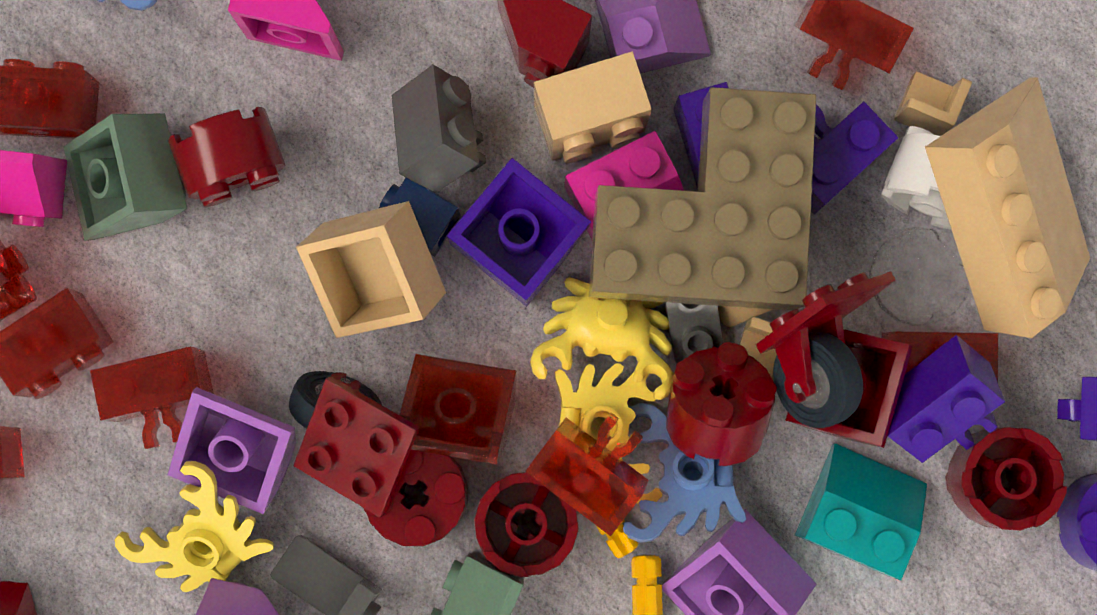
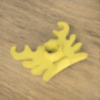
[530,277,674,400]
[544,363,662,504]
[114,461,274,592]

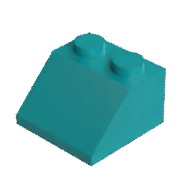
[795,443,927,580]

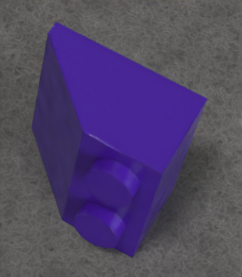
[447,158,591,307]

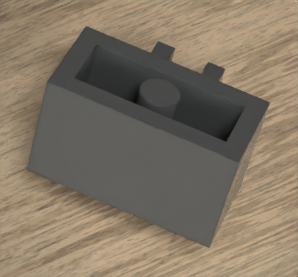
[391,64,486,193]

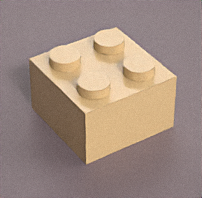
[534,51,652,163]
[296,201,446,338]

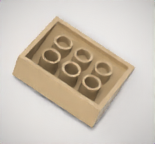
[925,77,1090,338]

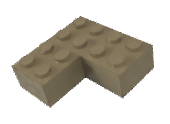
[589,87,816,310]

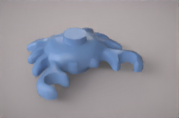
[623,403,746,543]

